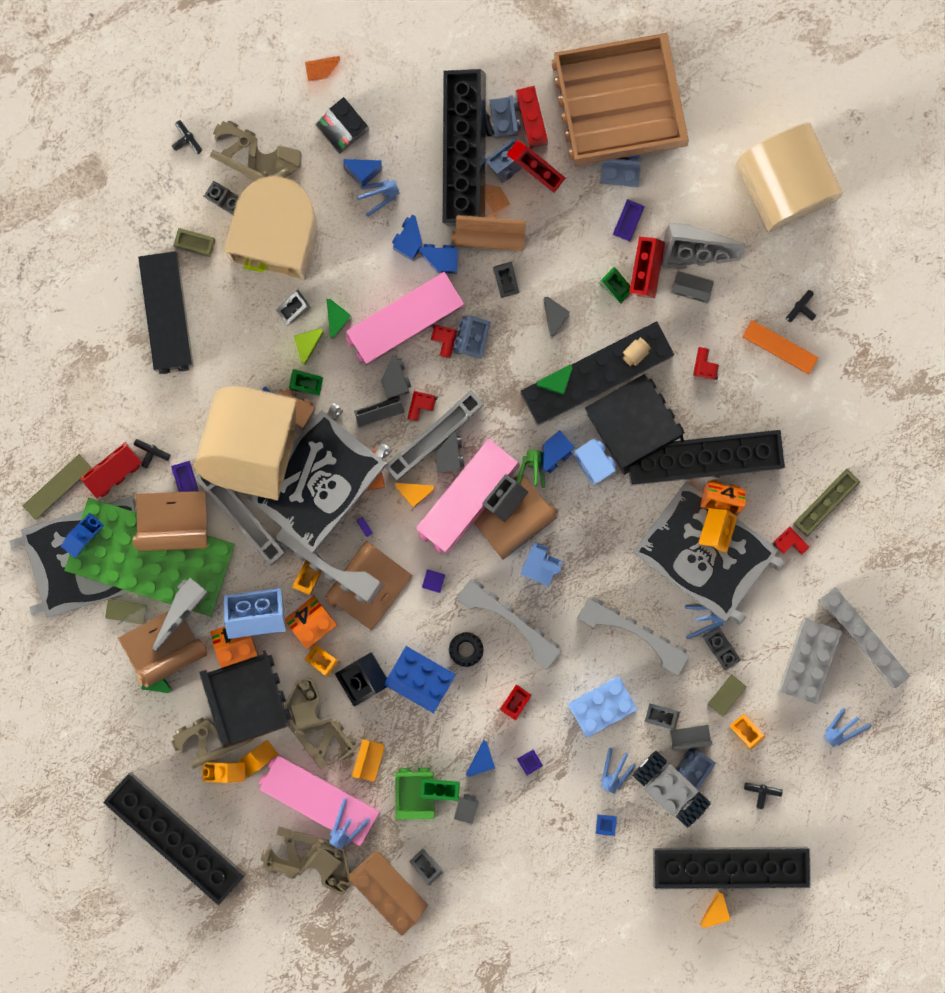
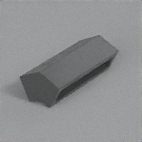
[354,396,405,427]

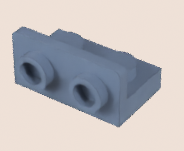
[490,95,521,138]
[485,137,522,183]
[600,157,641,187]
[454,316,491,359]
[675,748,716,790]

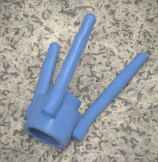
[357,180,400,216]
[685,605,728,639]
[824,708,871,747]
[600,748,635,794]
[329,798,370,849]

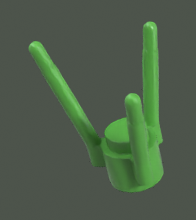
[516,450,545,488]

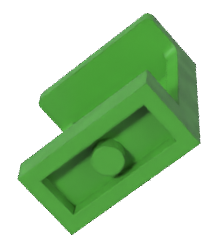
[395,768,434,819]

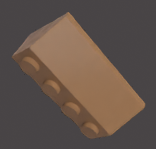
[348,849,428,936]

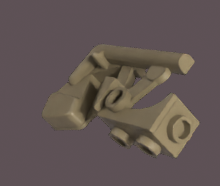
[210,120,302,180]
[284,678,356,770]
[171,718,254,769]
[260,827,352,895]

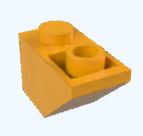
[202,762,245,783]

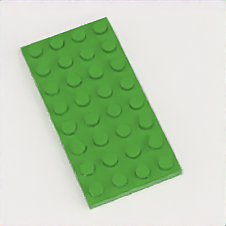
[64,497,235,617]

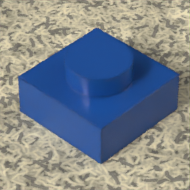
[595,814,617,836]

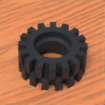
[449,632,483,667]

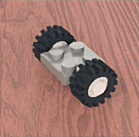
[632,751,711,828]

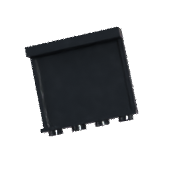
[585,374,685,475]
[199,650,292,748]

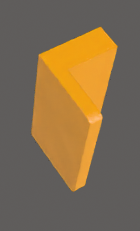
[699,508,738,553]
[352,739,385,782]

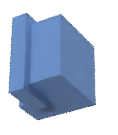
[521,542,564,586]

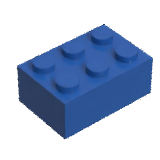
[384,646,456,714]

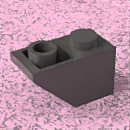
[381,355,411,399]
[436,432,464,473]
[454,793,479,824]

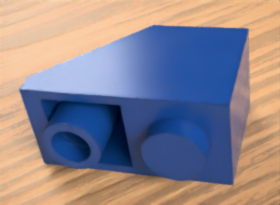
[392,214,423,261]
[420,244,458,274]
[540,430,575,474]
[61,513,104,558]

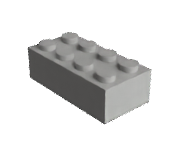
[778,618,842,704]

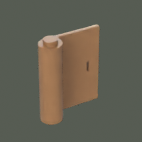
[452,215,526,251]
[474,474,558,560]
[133,491,208,551]
[325,541,413,631]
[117,611,207,687]

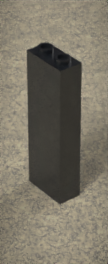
[138,251,194,374]

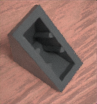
[493,261,519,298]
[276,290,311,325]
[544,297,570,337]
[645,703,680,730]
[409,849,444,886]

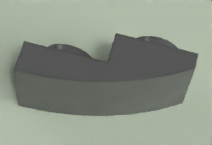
[203,180,239,215]
[702,626,740,670]

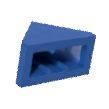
[343,159,382,188]
[466,740,495,777]

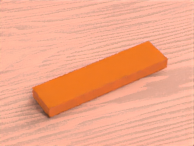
[742,320,819,375]

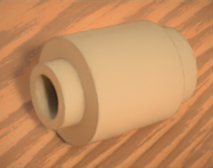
[623,338,651,366]

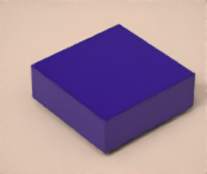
[357,517,373,537]
[422,569,445,593]
[517,749,543,775]

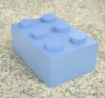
[573,438,616,486]
[223,588,286,639]
[567,676,637,738]

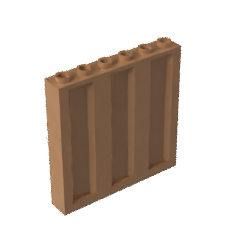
[551,33,689,166]

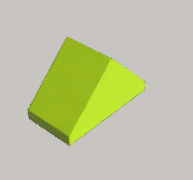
[294,329,324,365]

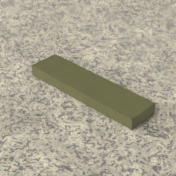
[22,454,92,520]
[793,469,860,537]

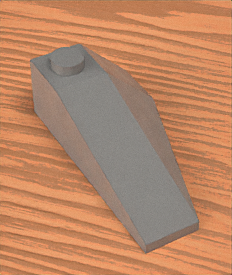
[662,222,745,269]
[152,578,208,652]

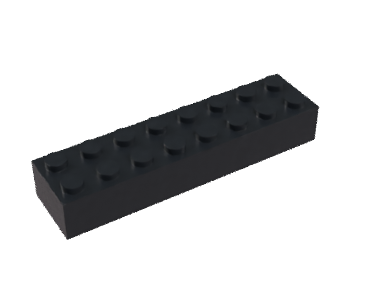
[442,69,486,226]
[520,321,674,426]
[629,430,785,486]
[103,772,246,906]
[653,847,810,889]

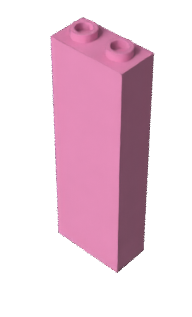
[345,272,464,365]
[416,439,520,554]
[258,755,380,846]

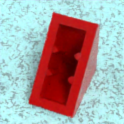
[499,684,532,721]

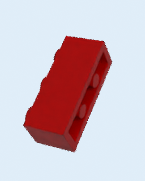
[516,86,548,149]
[506,140,566,193]
[629,236,665,299]
[81,441,142,499]

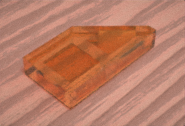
[305,56,340,82]
[485,184,510,214]

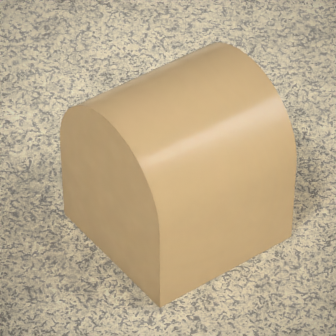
[736,123,843,233]
[224,176,317,280]
[194,387,297,500]

